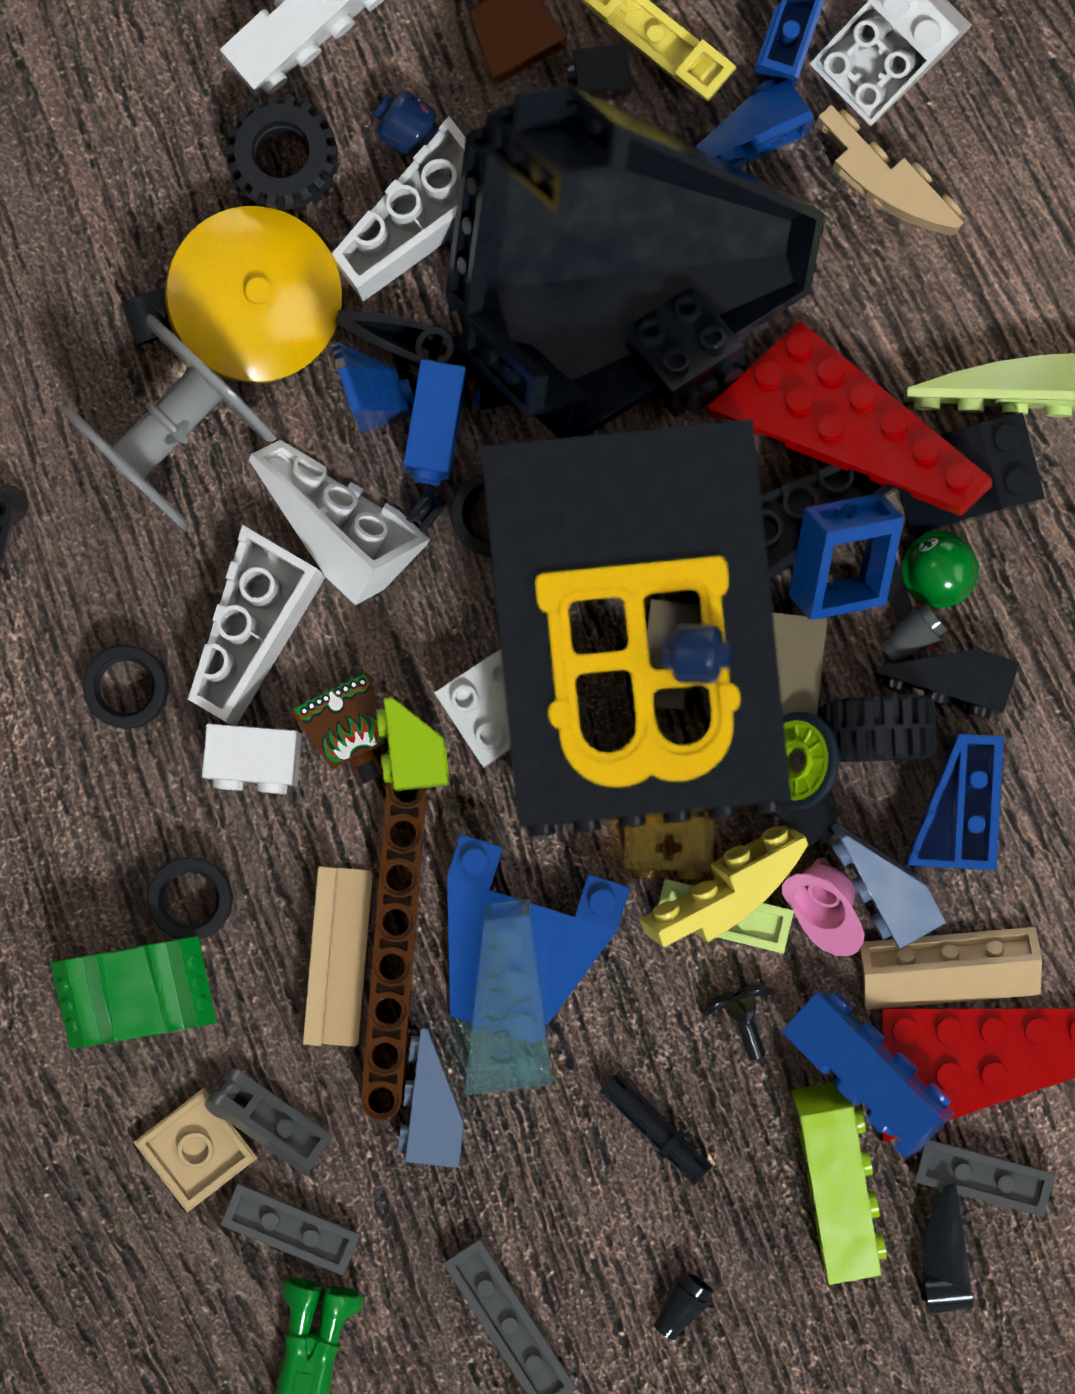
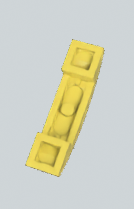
[581,0,736,101]

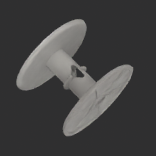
[57,314,277,532]

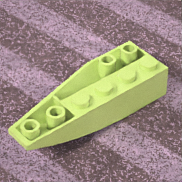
[903,353,1075,417]

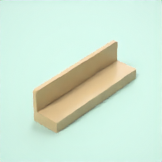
[303,866,373,1047]
[859,927,1042,1010]

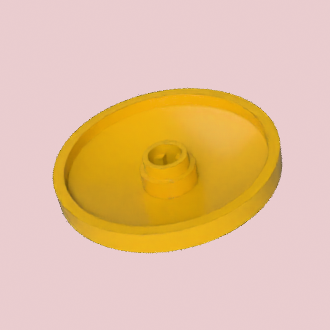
[165,206,342,384]

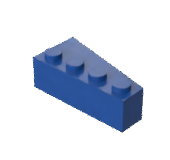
[781,990,955,1158]

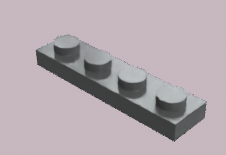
[443,1238,577,1394]

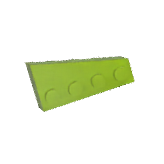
[791,1082,887,1285]

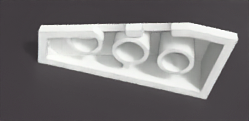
[249,440,430,605]

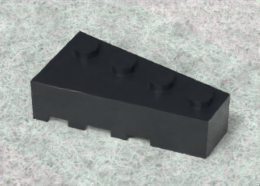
[761,465,897,582]

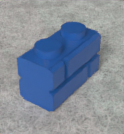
[754,0,824,88]

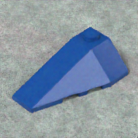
[696,79,814,168]

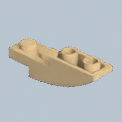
[815,105,964,236]

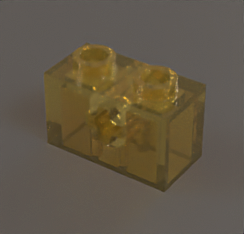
[623,816,714,880]

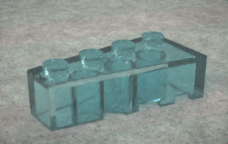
[464,899,553,1096]

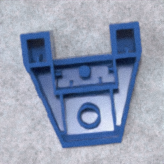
[447,834,630,1043]

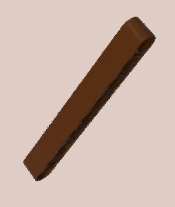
[361,750,428,1121]

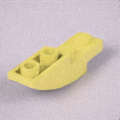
[640,824,808,947]

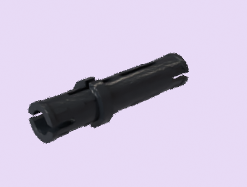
[599,1071,713,1186]

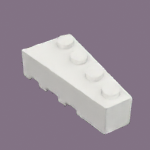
[220,0,384,98]

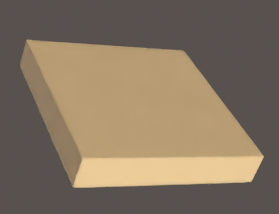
[133,1087,258,1213]

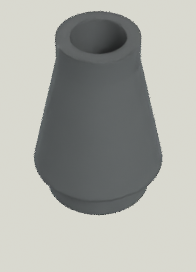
[880,602,948,663]

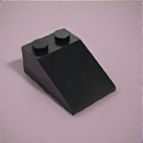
[899,412,1045,535]

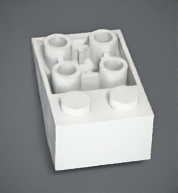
[810,0,972,126]

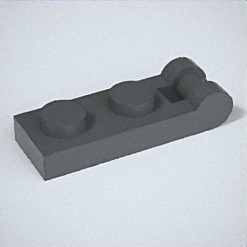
[205,1068,333,1176]

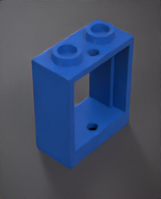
[403,360,467,487]
[788,493,904,620]

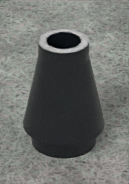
[653,1271,714,1340]

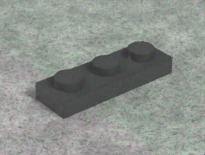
[913,1140,1055,1217]
[220,1183,361,1276]

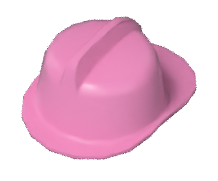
[782,858,864,956]

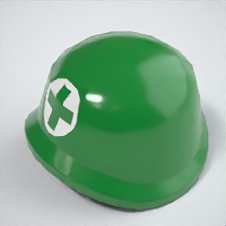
[902,531,979,608]

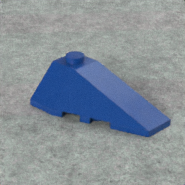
[331,342,414,433]

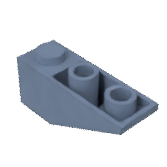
[831,823,946,949]
[398,1027,464,1168]

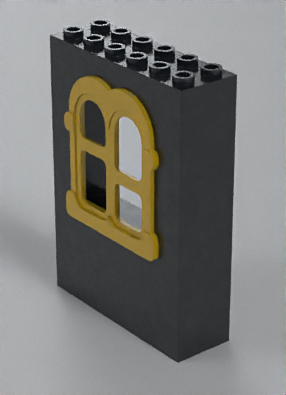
[481,419,792,837]

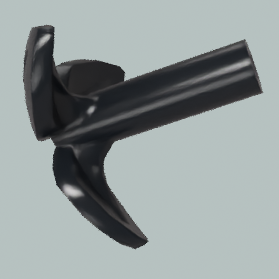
[702,985,775,1060]

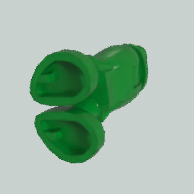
[276,1277,365,1394]

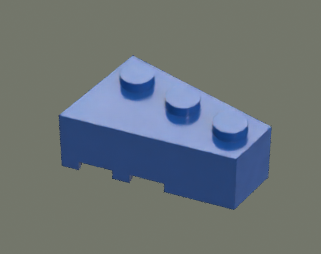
[902,734,1004,870]

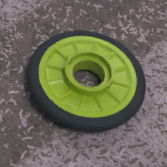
[782,712,840,810]

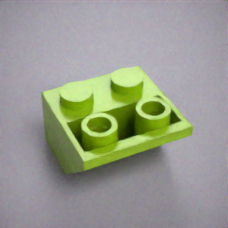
[377,698,450,791]

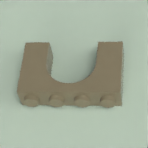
[646,593,828,716]

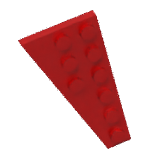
[707,321,992,516]
[881,1008,1075,1142]

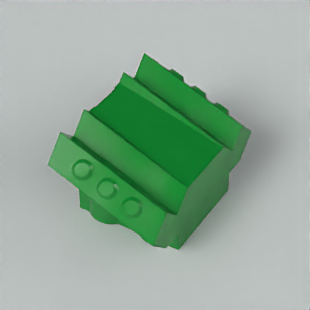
[50,936,217,1049]

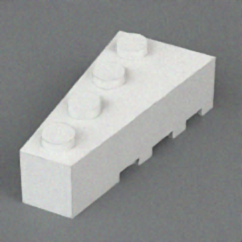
[332,116,465,302]
[188,525,325,726]

